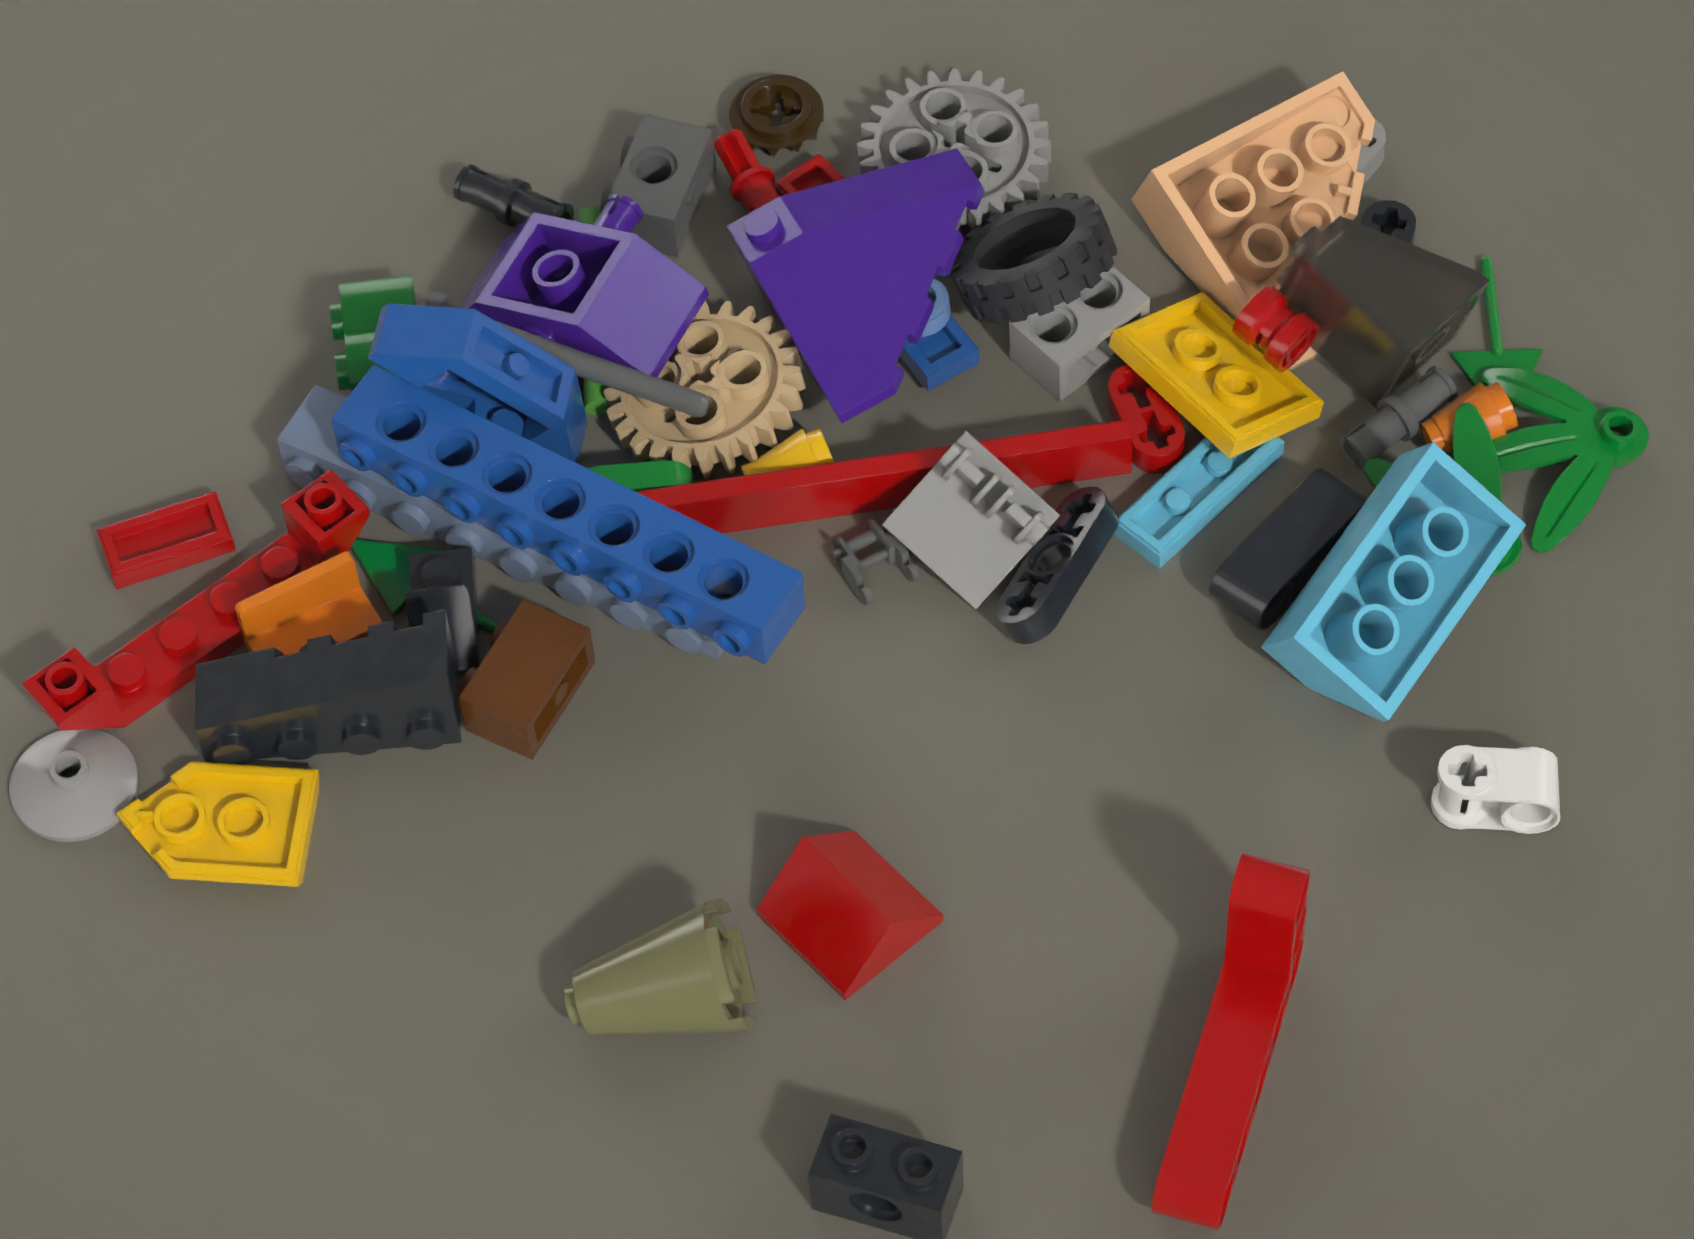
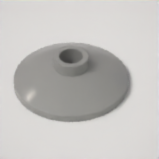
[9,729,139,842]

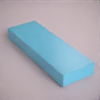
[1114,437,1285,569]

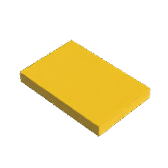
[1108,292,1324,459]

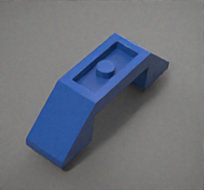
[368,303,588,464]

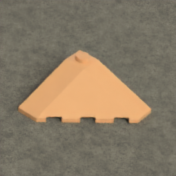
[1131,71,1376,371]

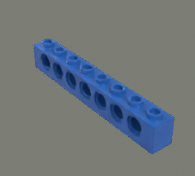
[331,365,805,664]

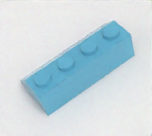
[1261,442,1526,722]

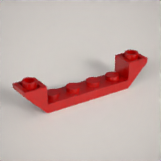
[22,469,370,731]

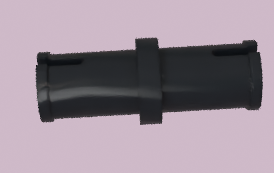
[453,164,574,227]

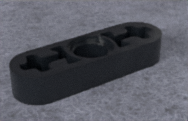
[995,486,1119,644]

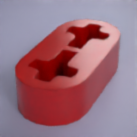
[1108,364,1185,474]

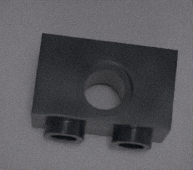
[809,1114,964,1239]

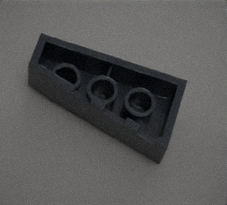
[195,609,462,765]

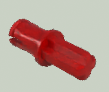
[714,129,780,214]

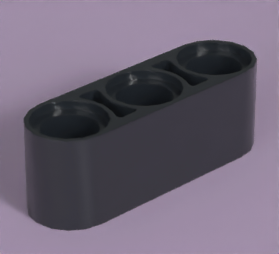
[1209,468,1367,630]

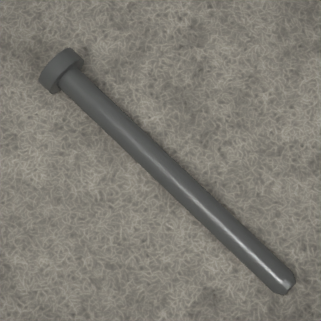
[425,290,710,417]

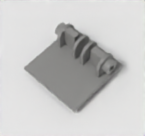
[882,431,1060,610]

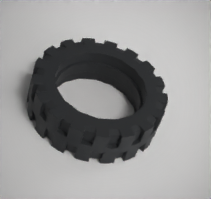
[950,193,1117,324]

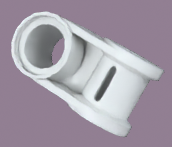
[1430,745,1561,834]

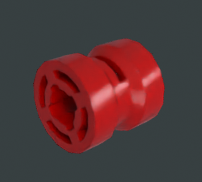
[1232,285,1320,372]

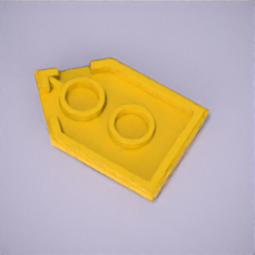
[116,761,319,887]

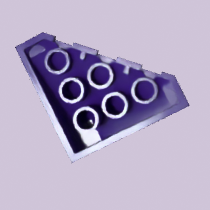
[727,149,985,424]

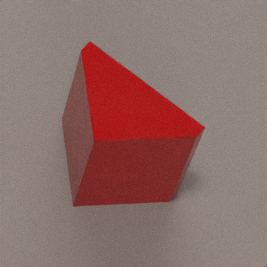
[756,831,943,1000]

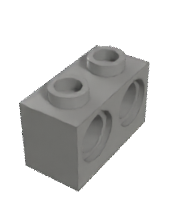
[1009,266,1150,402]

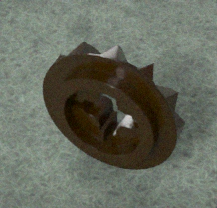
[729,74,824,157]

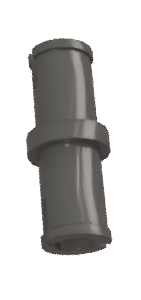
[1338,366,1458,470]

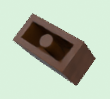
[458,600,595,760]

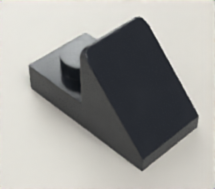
[405,548,481,675]

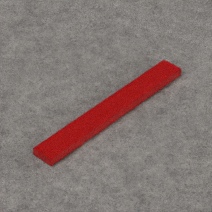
[636,420,1133,534]

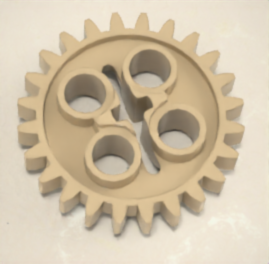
[604,301,806,479]

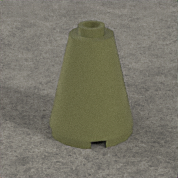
[564,898,756,1035]

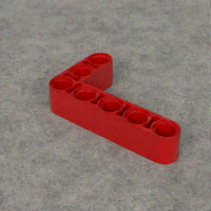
[1151,853,1310,1230]

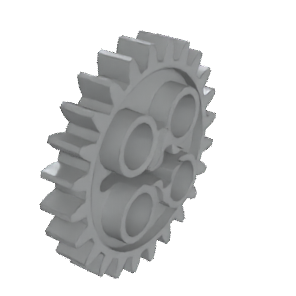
[857,68,1051,231]

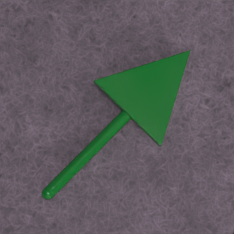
[1450,256,1543,411]
[351,540,499,634]

